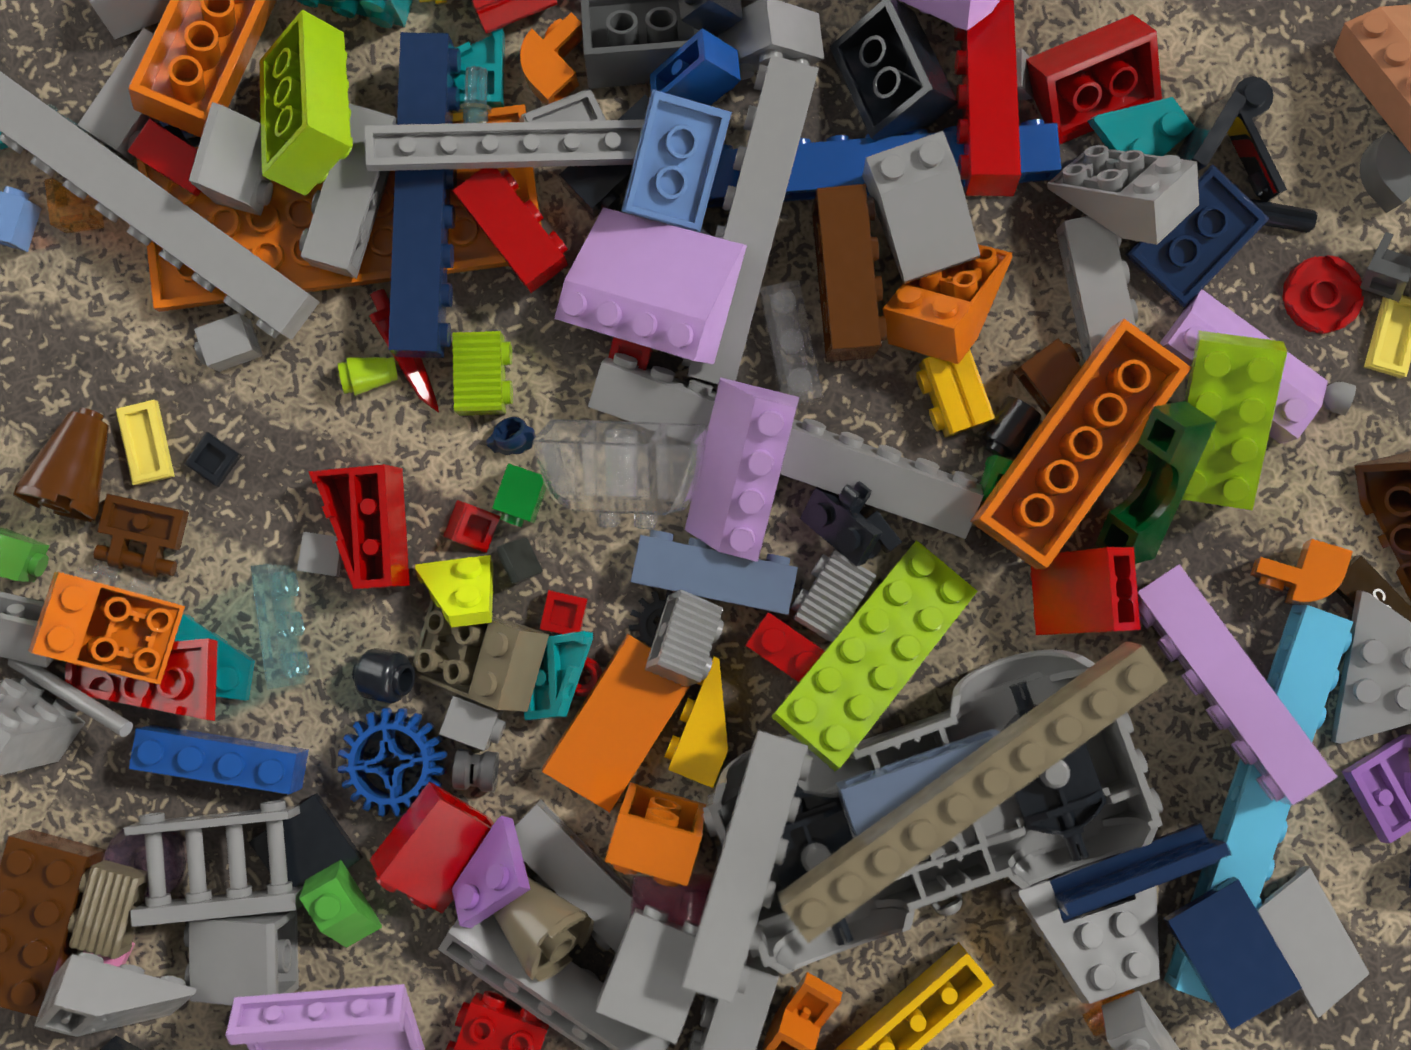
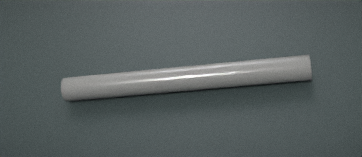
[8,659,133,737]

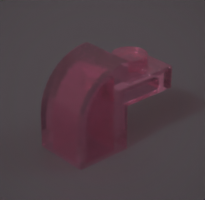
[630,874,713,927]

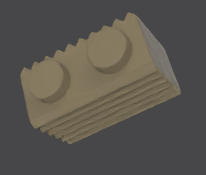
[68,860,148,959]

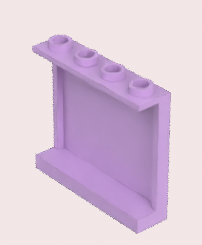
[226,984,425,1050]

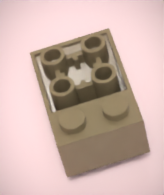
[412,599,549,712]

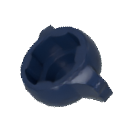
[486,417,537,455]

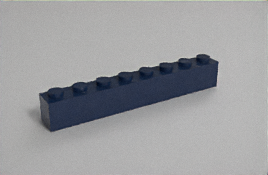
[388,32,461,358]

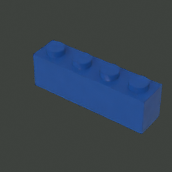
[129,725,309,794]

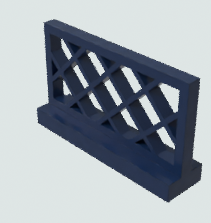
[1046,823,1232,921]

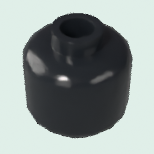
[352,648,415,704]

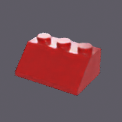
[1026,14,1162,145]

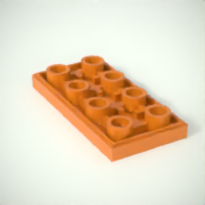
[541,634,690,813]

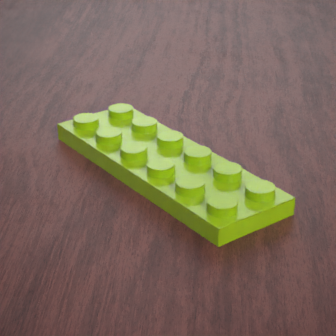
[771,540,978,772]

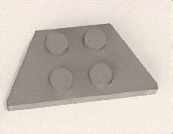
[1331,590,1411,744]

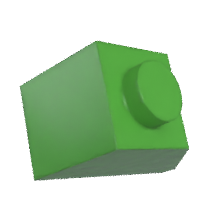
[0,528,50,582]
[299,860,382,948]

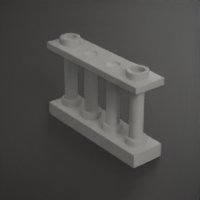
[124,800,303,927]

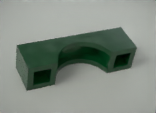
[1095,401,1217,564]

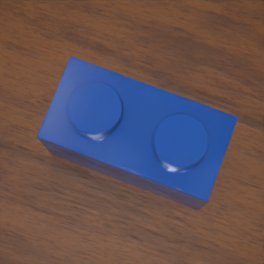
[650,28,741,106]

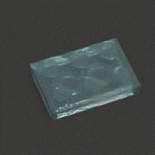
[251,564,309,689]

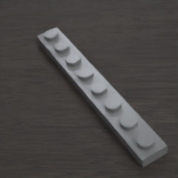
[364,120,644,171]

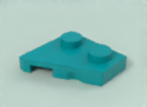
[524,631,593,721]

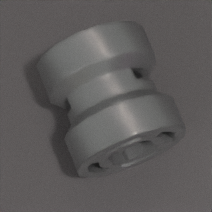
[452,749,499,792]

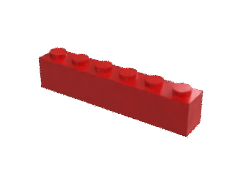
[954,0,1021,196]

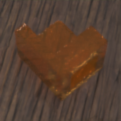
[44,178,104,234]

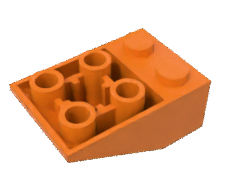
[883,244,1012,364]
[28,572,185,685]

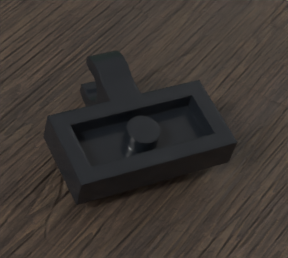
[800,481,883,567]

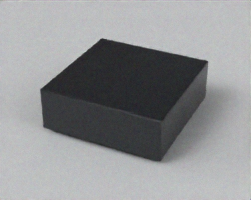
[184,432,242,487]

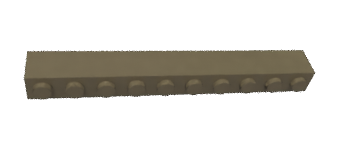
[778,641,1169,943]

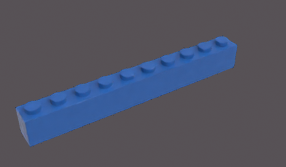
[707,119,1062,208]

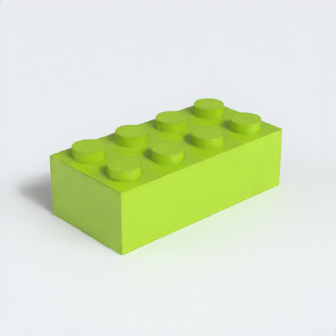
[259,9,353,196]
[1182,330,1288,511]

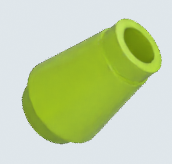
[337,357,399,396]

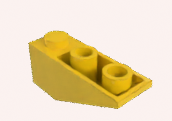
[664,656,728,788]

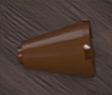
[13,408,109,522]

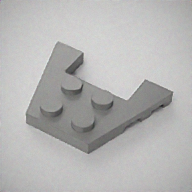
[1011,881,1160,1004]

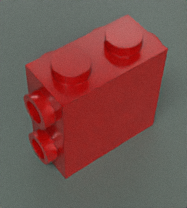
[446,991,549,1050]

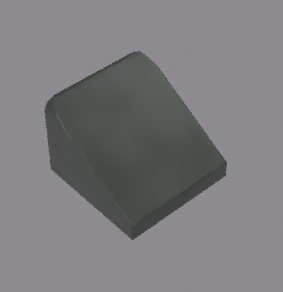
[496,538,543,584]

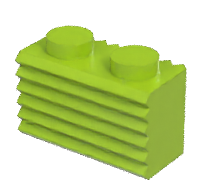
[452,331,513,416]

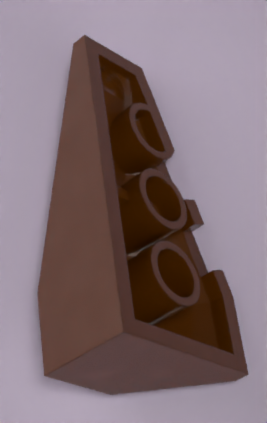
[1354,451,1411,602]

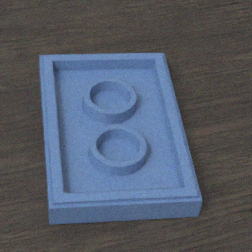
[621,90,732,233]

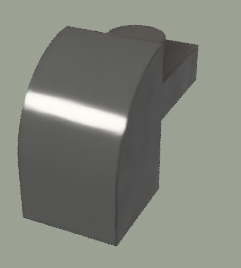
[1360,131,1411,213]

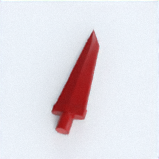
[369,289,439,412]

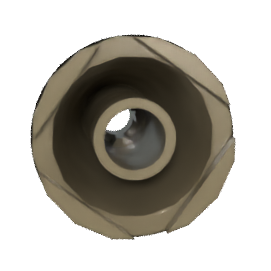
[493,877,594,982]

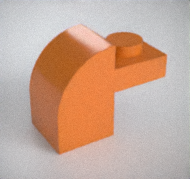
[520,12,583,105]
[1250,539,1353,605]
[762,972,843,1050]

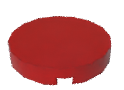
[1282,255,1364,334]

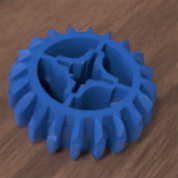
[337,707,447,817]

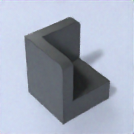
[1360,232,1411,302]

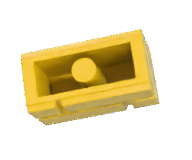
[916,349,995,438]

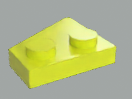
[415,555,493,628]

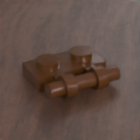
[93,494,189,577]

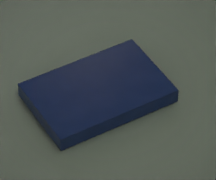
[1125,165,1269,307]
[1164,877,1302,1030]

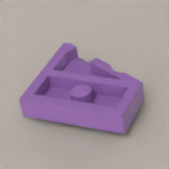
[1341,734,1411,844]
[452,816,530,928]

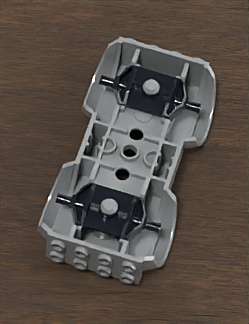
[703,649,1163,975]

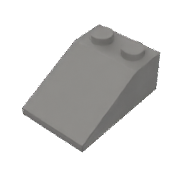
[862,131,980,284]

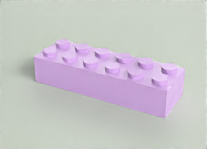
[1138,564,1337,805]

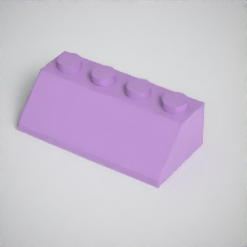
[1159,290,1328,444]
[685,378,799,562]

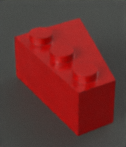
[308,464,410,589]

